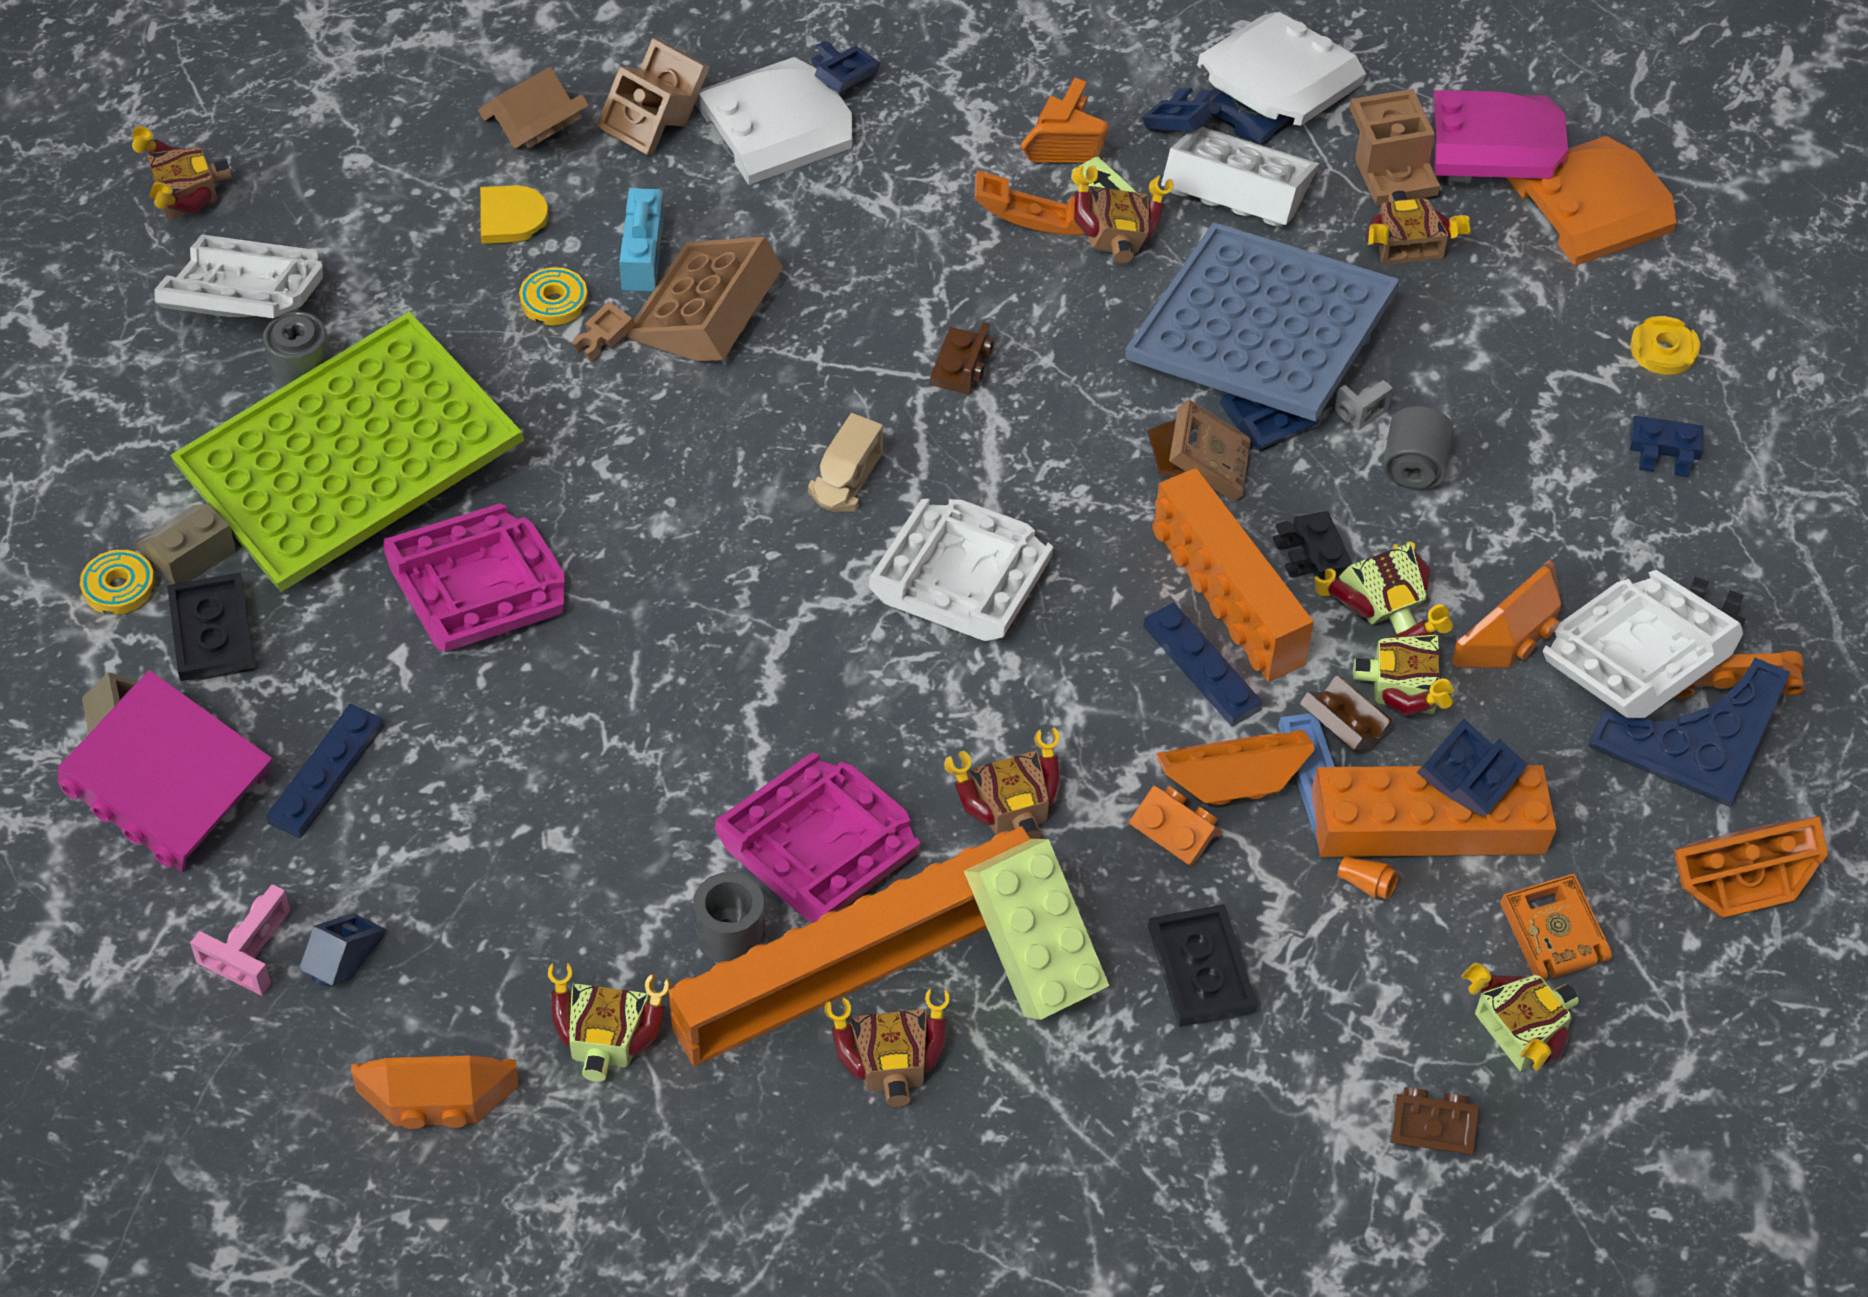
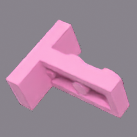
[190,884,291,996]

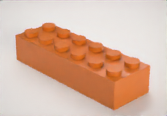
[1152,468,1314,682]
[1311,765,1557,857]

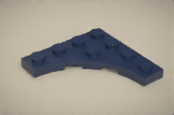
[1588,658,1790,807]

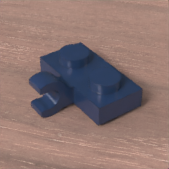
[811,41,880,93]

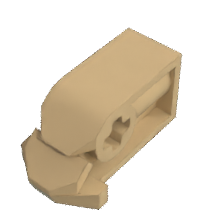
[808,413,883,512]

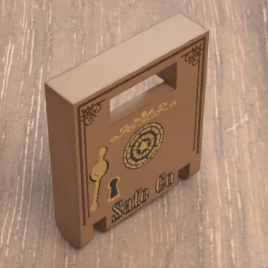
[1169,399,1251,500]

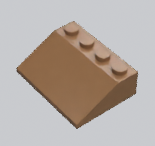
[626,237,783,361]

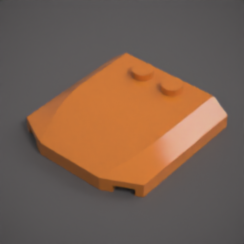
[1506,136,1677,266]

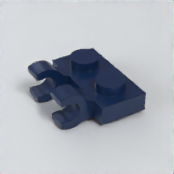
[1142,88,1222,133]
[1630,415,1704,477]

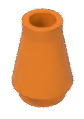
[1338,856,1399,900]

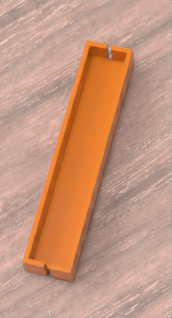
[668,826,1030,1067]

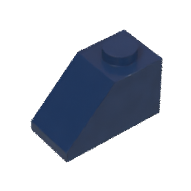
[299,913,386,986]

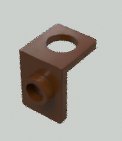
[1147,419,1186,477]

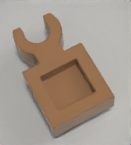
[572,301,635,362]

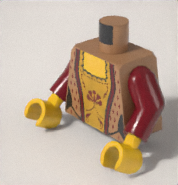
[131,126,232,221]
[1072,166,1173,264]
[1365,190,1471,265]
[944,727,1061,839]
[824,988,949,1107]

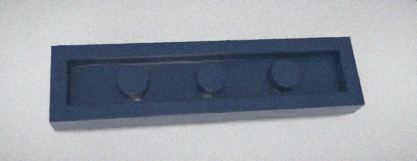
[1143,602,1263,727]
[266,704,384,839]

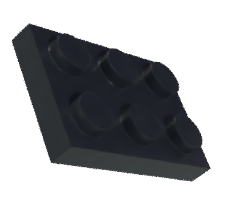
[167,572,255,681]
[1148,904,1257,1027]

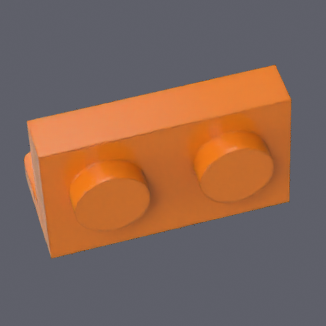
[1128,785,1223,867]

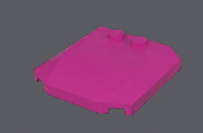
[1432,90,1568,179]
[384,503,564,652]
[715,752,920,922]

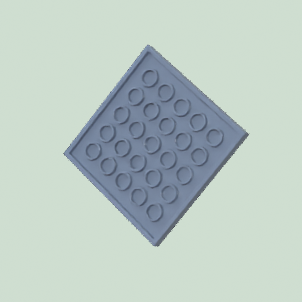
[1125,222,1399,421]

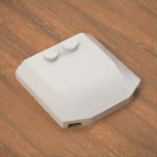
[1197,12,1366,126]
[695,57,852,185]
[154,235,323,318]
[869,499,1053,641]
[1543,570,1743,718]

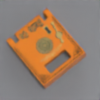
[1500,873,1612,981]

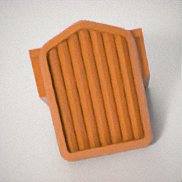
[1021,77,1109,163]

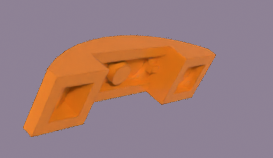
[975,171,1085,235]

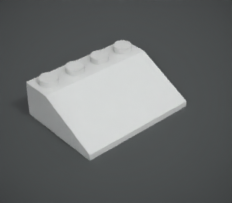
[1161,127,1319,226]

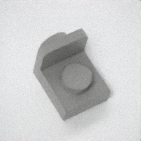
[1335,380,1393,431]

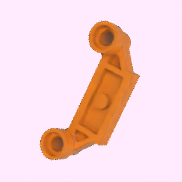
[1675,651,1805,699]

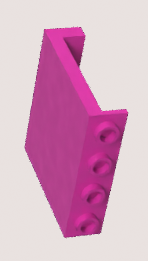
[57,670,272,873]

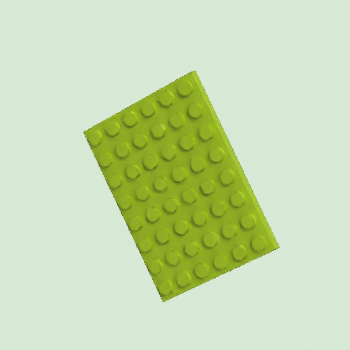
[170,311,524,592]

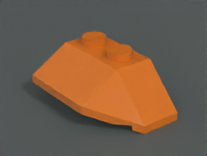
[1451,559,1561,668]
[1156,730,1314,805]
[1674,816,1828,918]
[351,1056,520,1129]

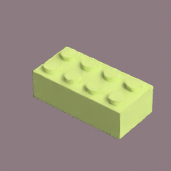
[964,839,1109,1020]

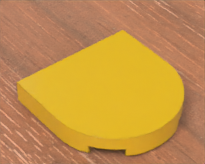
[480,185,549,244]

